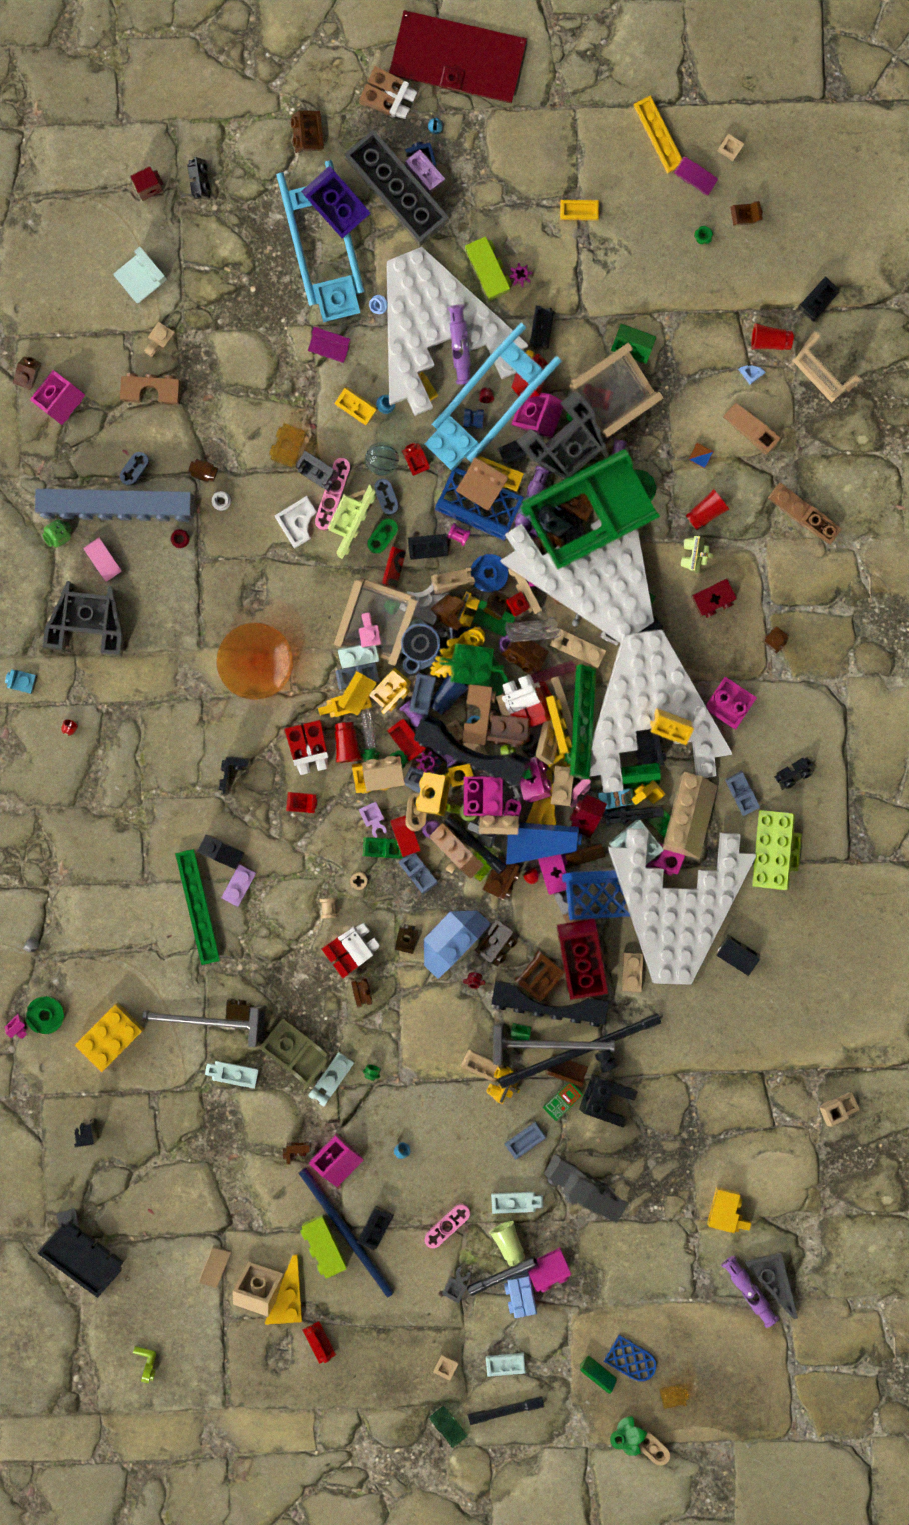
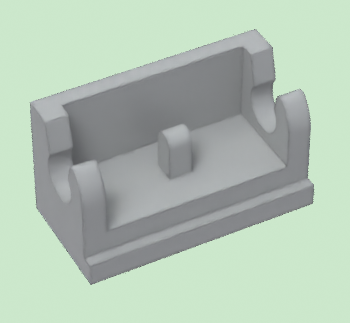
[554,892,580,915]

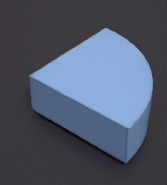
[738,365,766,385]

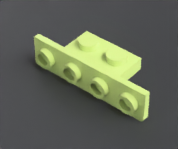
[328,485,376,559]

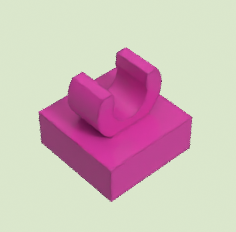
[4,1014,27,1039]

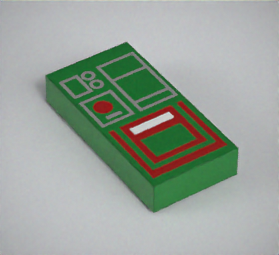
[543,1082,583,1121]

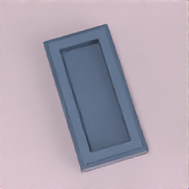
[409,673,436,715]
[504,1121,547,1160]

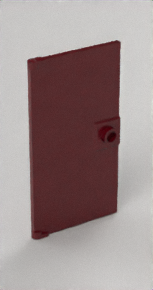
[389,10,527,104]

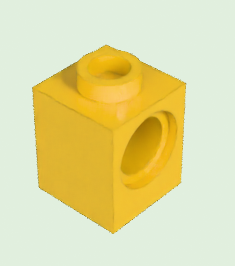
[445,764,473,787]

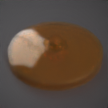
[216,623,294,700]

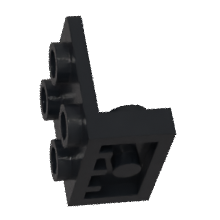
[635,729,667,766]
[219,756,252,795]

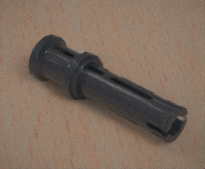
[605,805,664,826]

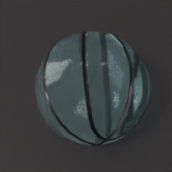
[365,441,399,476]

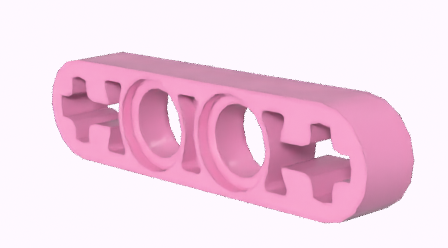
[315,458,351,530]

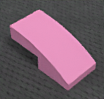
[83,537,122,582]

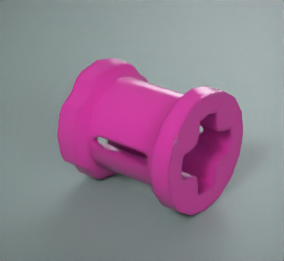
[447,523,471,546]
[504,799,522,817]

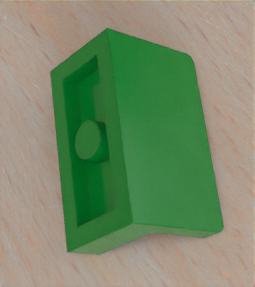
[611,324,656,364]
[472,600,516,637]
[621,763,661,789]

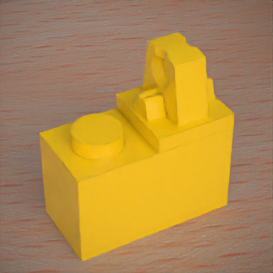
[707,1187,751,1234]

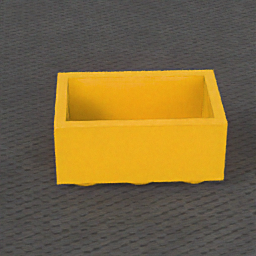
[74,1002,145,1072]

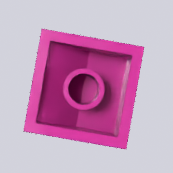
[30,370,85,425]
[511,393,563,438]

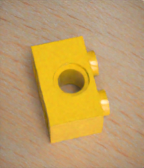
[416,772,451,816]

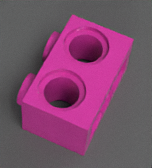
[646,842,685,876]

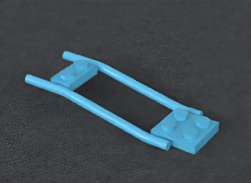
[276,160,365,322]
[425,323,562,471]

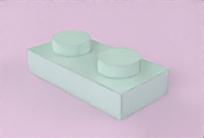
[338,644,380,669]

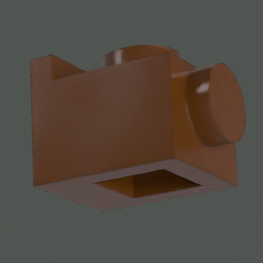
[762,626,789,654]

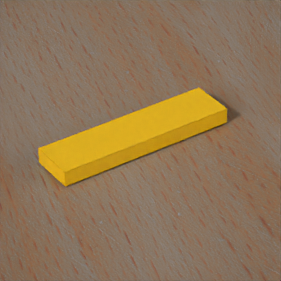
[633,95,682,174]

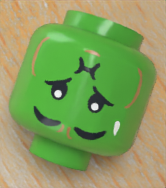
[42,519,72,548]

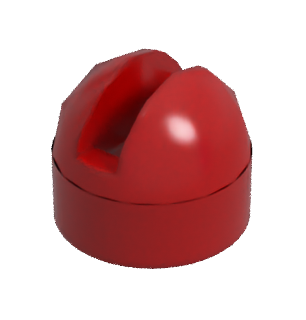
[61,719,78,736]
[522,868,539,884]

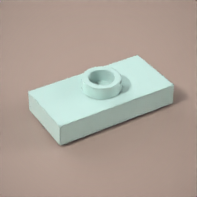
[486,1353,526,1377]

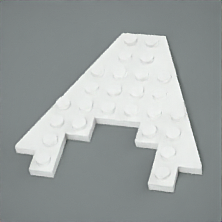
[386,247,528,416]
[501,520,654,643]
[590,630,732,793]
[609,828,756,985]

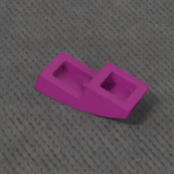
[674,157,718,195]

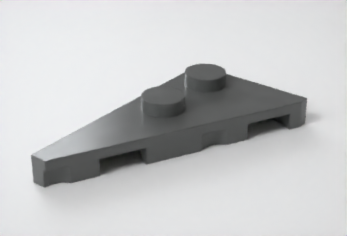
[745,1252,798,1319]

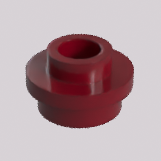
[170,529,190,549]

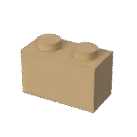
[362,756,405,791]

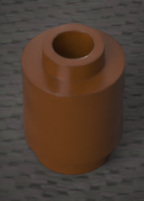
[188,459,218,482]

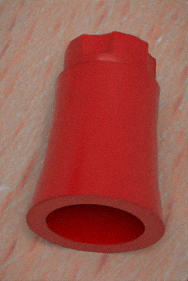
[751,323,794,350]
[686,489,730,530]
[335,722,362,763]

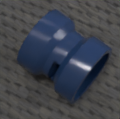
[463,408,484,429]

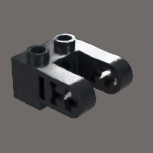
[579,1074,638,1128]

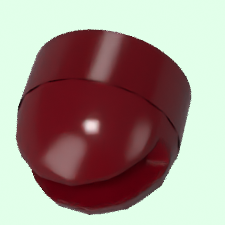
[479,387,495,404]

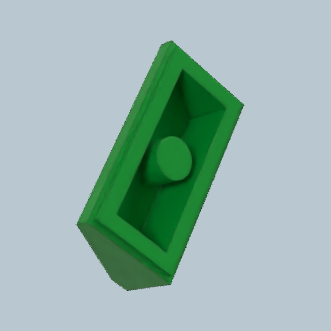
[580,1356,617,1394]

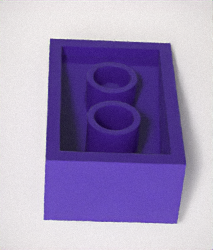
[301,166,371,239]

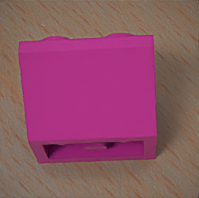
[464,776,504,816]
[309,1133,364,1187]
[528,1247,572,1292]

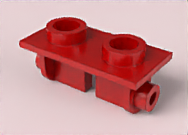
[302,1321,336,1364]

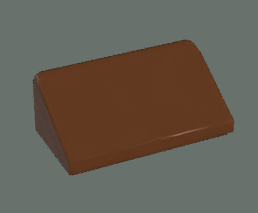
[565,843,605,867]

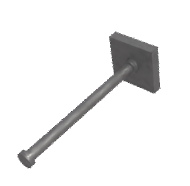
[143,1005,266,1047]
[493,1022,615,1065]

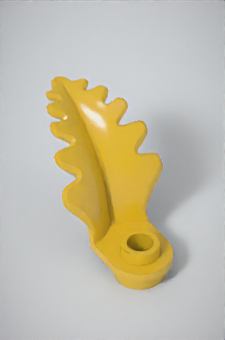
[430,627,485,677]

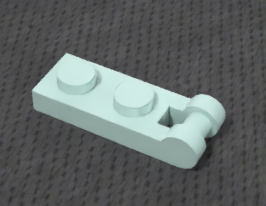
[308,1052,354,1107]

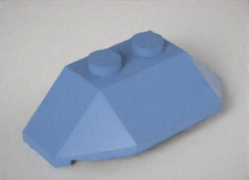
[424,910,491,979]

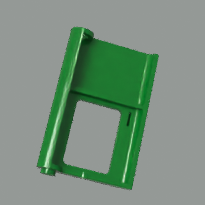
[520,449,661,570]

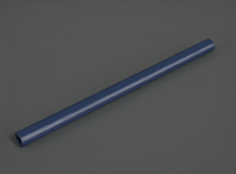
[298,1167,394,1298]

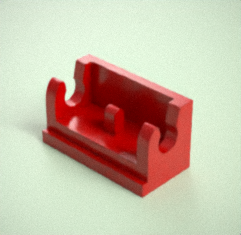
[387,718,426,762]

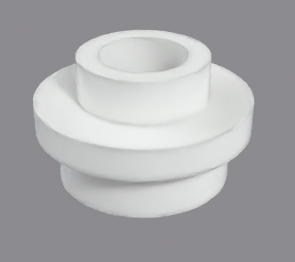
[212,491,231,511]

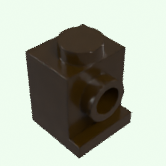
[395,924,418,954]
[225,998,254,1021]

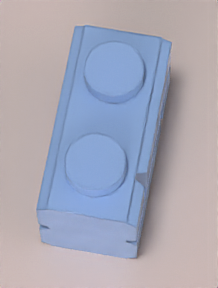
[504,1273,537,1318]

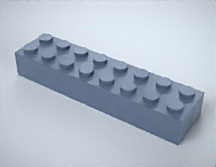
[35,489,194,522]

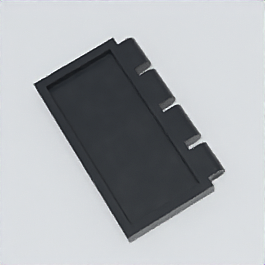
[37,1221,124,1298]

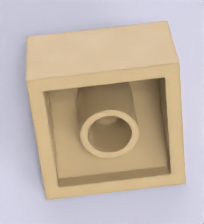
[233,1262,284,1317]

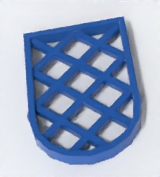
[604,1335,656,1381]

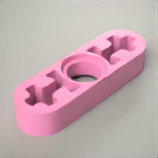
[425,1204,470,1248]

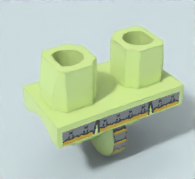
[681,536,714,573]

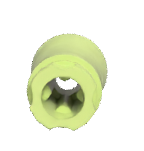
[489,1221,525,1266]

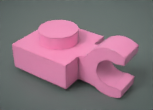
[359,612,382,648]
[570,779,591,808]

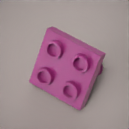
[705,677,757,730]

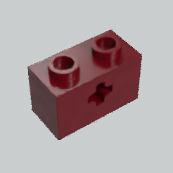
[130,166,164,201]
[691,579,737,618]
[569,794,607,838]

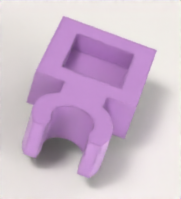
[359,802,387,838]

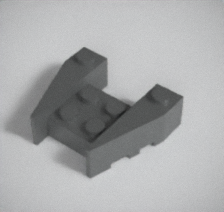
[516,391,609,479]
[43,581,125,657]
[544,1154,629,1223]

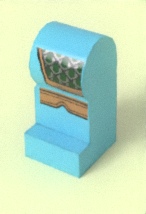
[597,788,634,810]

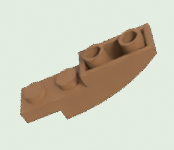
[768,483,842,545]

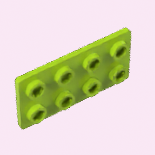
[752,810,802,890]

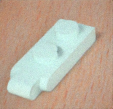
[205,1061,259,1089]
[491,1192,544,1214]

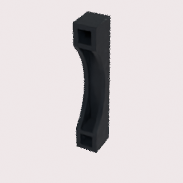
[414,715,531,785]
[491,980,609,1027]

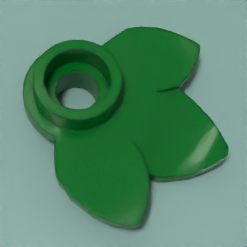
[610,1416,647,1456]

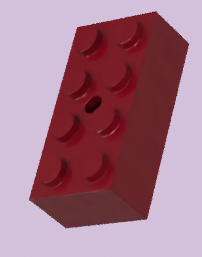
[557,918,608,1000]

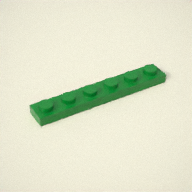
[570,664,596,780]
[175,849,221,965]

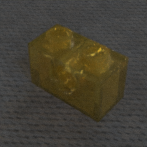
[269,423,307,469]

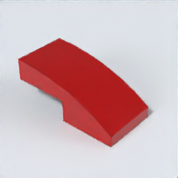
[390,815,421,857]

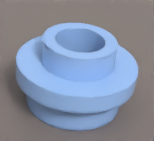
[369,295,387,314]

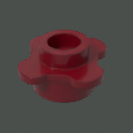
[463,972,486,989]

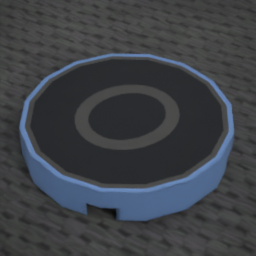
[401,624,440,662]

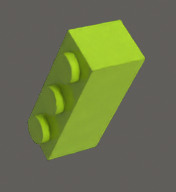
[465,236,512,301]
[300,1214,348,1279]

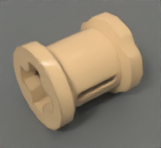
[350,872,368,890]
[319,897,338,918]

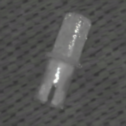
[361,710,377,749]

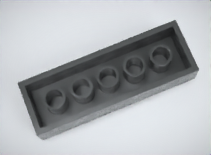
[344,129,449,246]

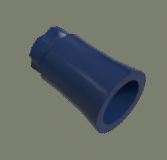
[430,673,469,715]

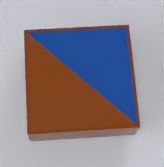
[688,443,714,469]
[417,751,443,774]

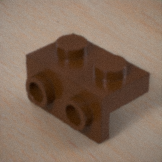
[501,631,549,675]

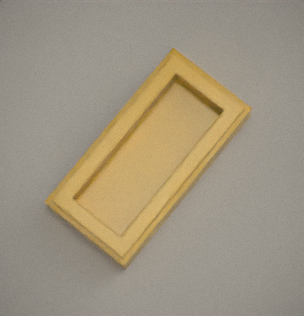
[560,200,599,221]

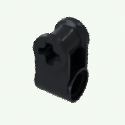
[538,505,574,538]

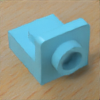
[5,669,37,694]

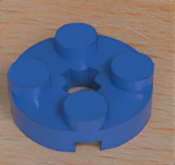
[471,554,508,593]

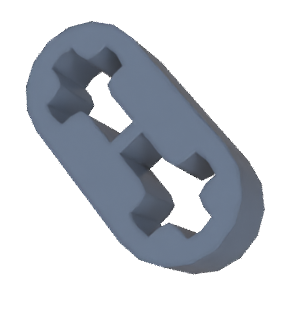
[120,452,149,485]
[374,479,398,515]

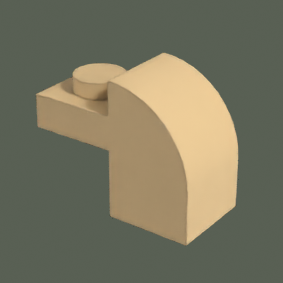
[819,1092,860,1126]

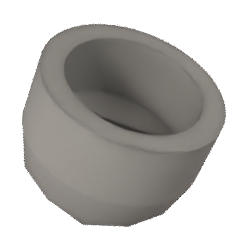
[22,936,39,953]

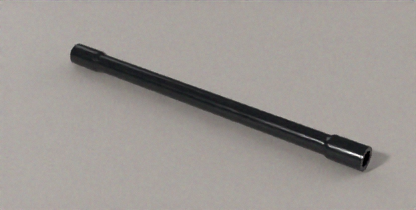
[498,1013,661,1089]

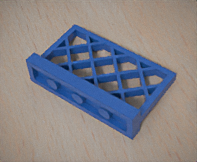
[435,468,524,541]
[562,870,631,920]

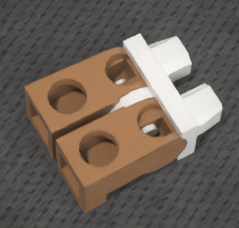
[359,66,417,119]

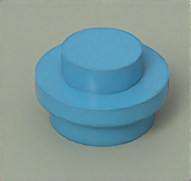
[376,395,395,414]

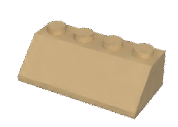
[662,772,718,859]

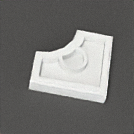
[275,496,317,549]
[399,584,450,625]

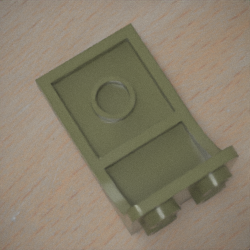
[259,1018,331,1089]

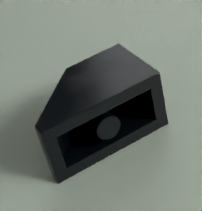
[197,834,245,870]

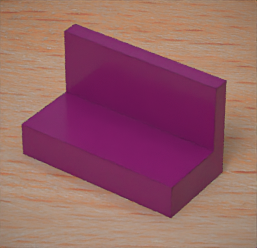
[307,327,351,363]

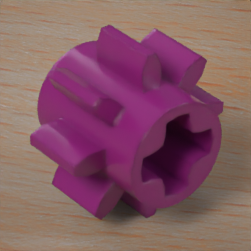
[509,263,533,288]
[416,751,439,774]

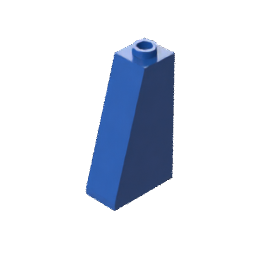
[506,822,582,864]

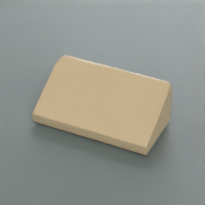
[198,1245,231,1288]

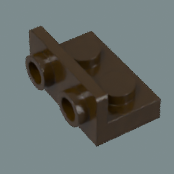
[474,919,520,966]

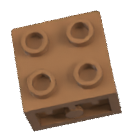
[456,457,508,510]

